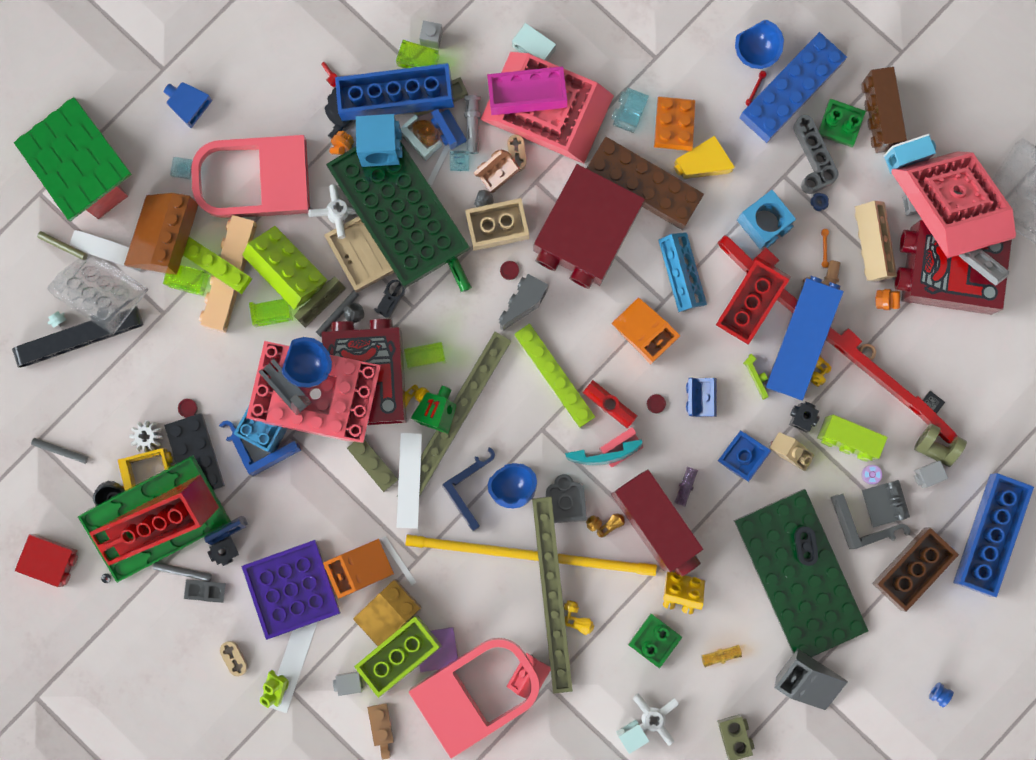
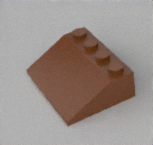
[124,193,199,275]

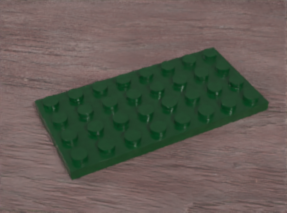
[326,141,470,289]
[733,489,868,657]

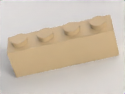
[855,201,897,281]

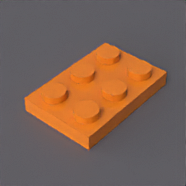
[654,97,695,151]

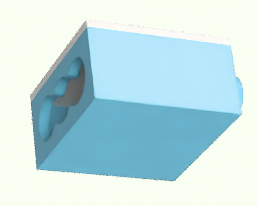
[884,134,936,174]

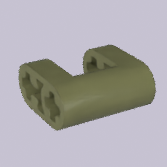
[914,423,967,467]

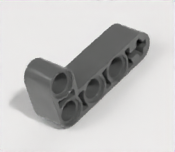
[793,115,839,194]

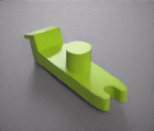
[743,354,769,400]

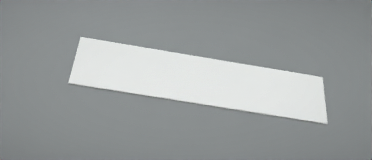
[397,433,422,529]
[270,622,317,713]

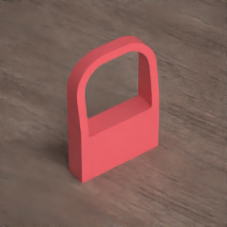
[191,135,310,218]
[409,638,540,759]

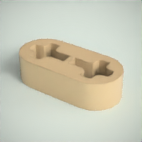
[507,135,526,172]
[220,641,248,677]

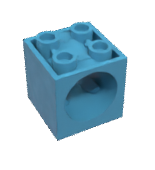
[356,114,403,167]
[737,190,796,249]
[234,406,288,453]

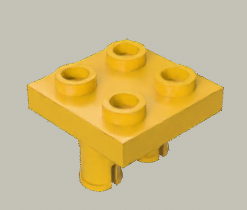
[663,572,705,615]

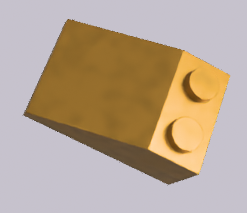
[353,579,422,646]

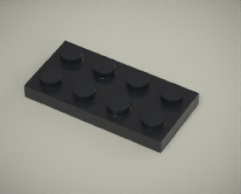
[164,413,225,490]

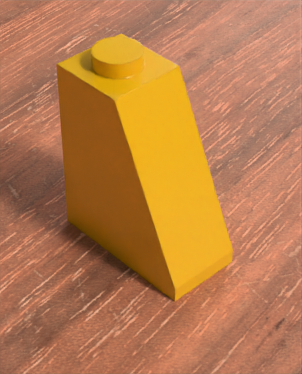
[674,136,735,179]

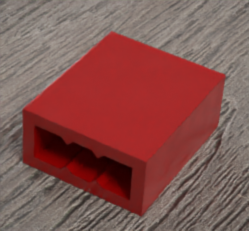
[15,534,78,587]

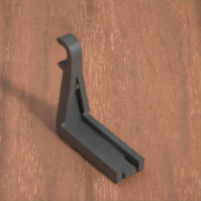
[259,359,312,415]
[831,494,910,550]

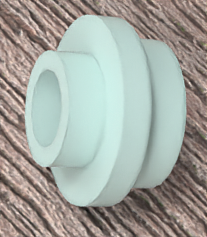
[47,311,66,328]

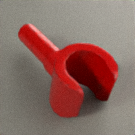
[321,62,337,87]

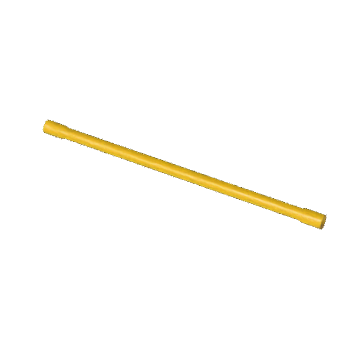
[405,534,657,576]

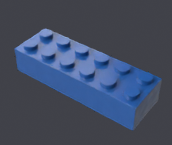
[739,32,847,143]
[335,63,454,121]
[953,473,1034,598]

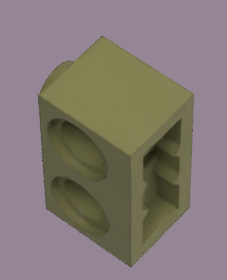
[717,714,755,760]

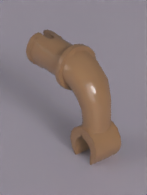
[801,260,841,289]

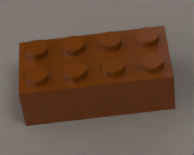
[861,67,907,153]
[872,527,959,612]

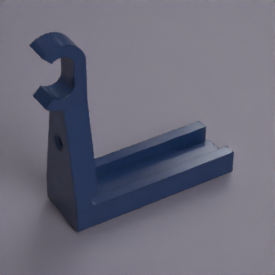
[442,447,495,532]

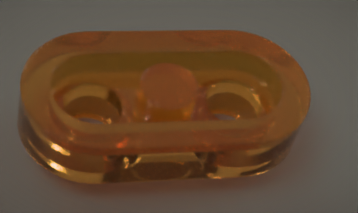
[412,120,439,146]

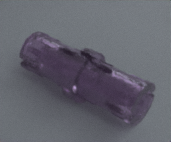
[674,467,698,507]

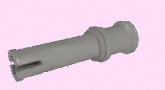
[464,95,481,154]

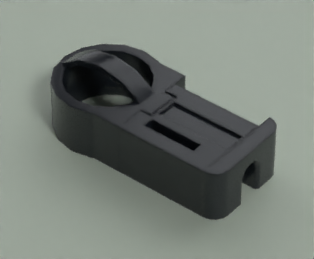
[374,280,406,318]

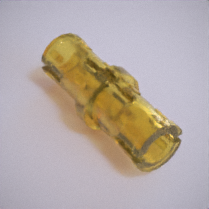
[701,645,742,667]

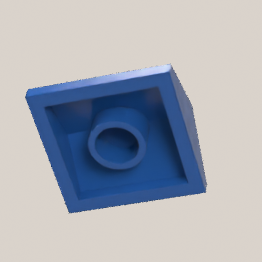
[718,430,771,482]

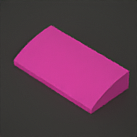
[487,66,567,115]

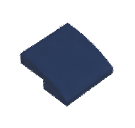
[204,516,248,546]

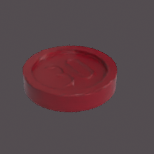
[500,261,519,280]
[646,394,666,414]
[178,399,198,418]

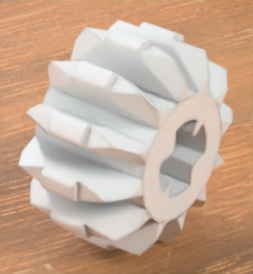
[129,420,163,453]

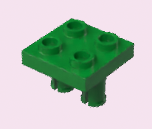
[818,99,866,147]
[628,613,682,669]

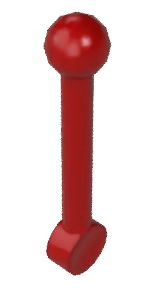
[745,71,767,106]

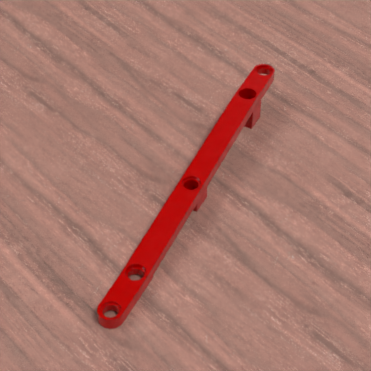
[717,235,957,444]

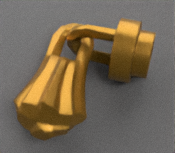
[586,513,625,538]

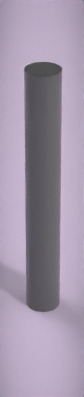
[316,290,359,337]
[31,438,88,464]
[153,562,212,582]

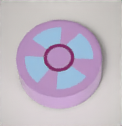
[861,465,882,484]

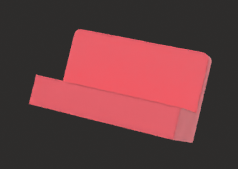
[599,427,643,467]
[506,653,551,699]

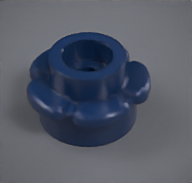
[810,193,829,211]

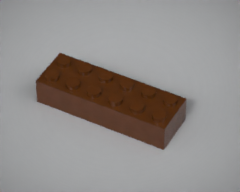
[586,137,704,231]

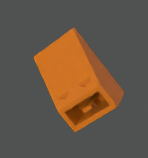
[611,297,680,365]
[323,539,394,599]

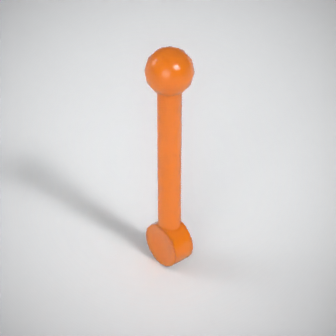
[821,229,829,268]

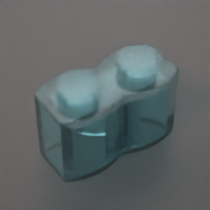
[611,88,649,133]

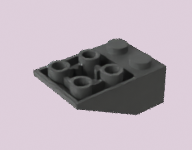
[499,274,548,330]
[774,649,848,710]

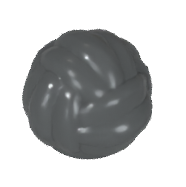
[474,190,494,207]
[343,303,364,323]

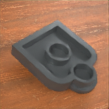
[546,474,587,523]

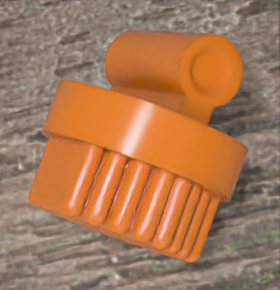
[329,131,355,155]
[875,289,900,310]

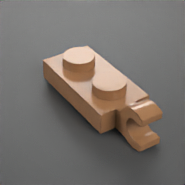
[367,703,394,760]

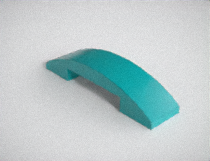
[565,439,643,465]

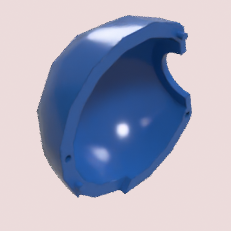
[735,20,784,69]
[282,337,332,388]
[487,463,537,509]

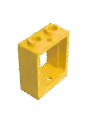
[118,448,173,490]

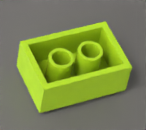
[817,414,888,462]

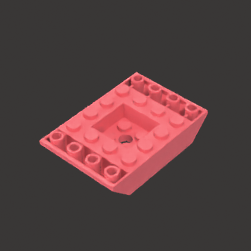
[480,52,614,164]
[891,151,1016,258]
[246,341,381,443]

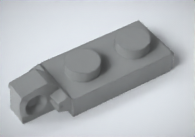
[959,249,1009,286]

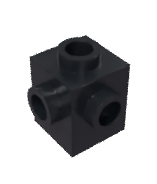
[789,401,820,433]
[207,536,239,566]

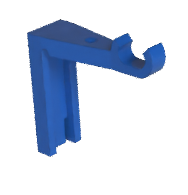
[219,421,301,477]

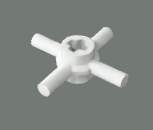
[308,184,357,239]
[633,693,679,746]

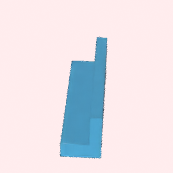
[658,232,707,312]

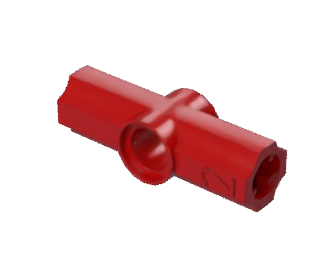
[582,380,638,429]

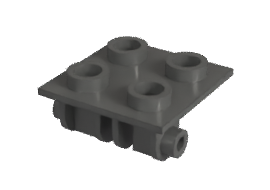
[862,480,910,527]

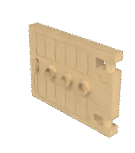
[324,216,394,293]

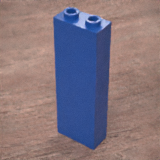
[766,276,844,401]

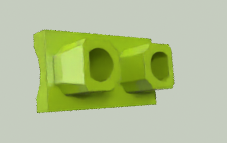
[259,670,289,708]

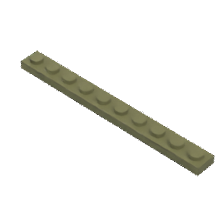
[397,332,511,497]
[532,496,573,694]

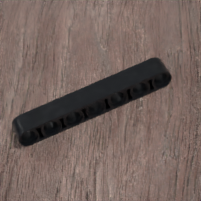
[12,306,144,368]

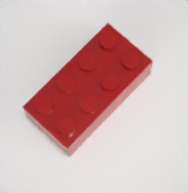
[716,257,791,345]

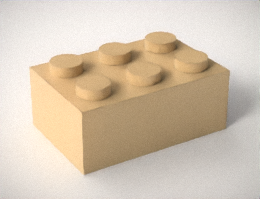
[465,198,529,251]

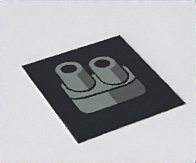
[923,391,945,414]

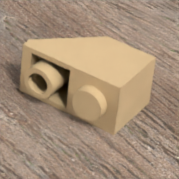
[769,432,814,471]

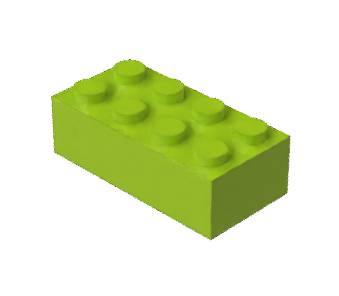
[242,226,327,310]
[354,616,442,698]

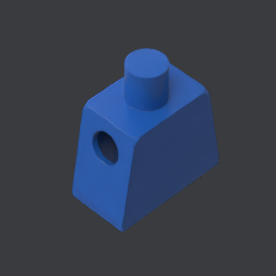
[164,82,213,128]

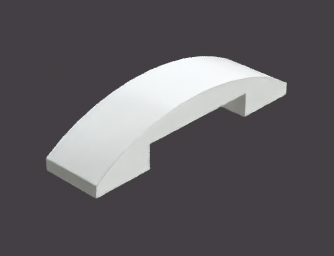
[69,230,141,272]

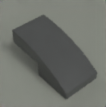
[184,579,226,603]

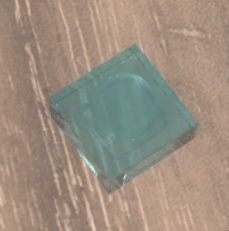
[450,151,469,171]
[170,157,193,179]

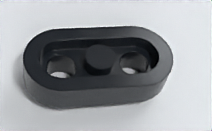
[794,526,818,566]

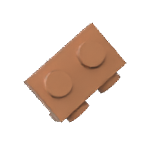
[474,149,521,193]

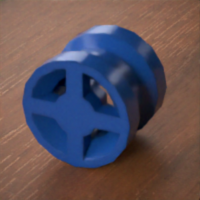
[929,682,954,708]

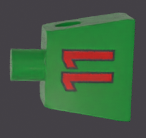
[411,385,456,434]

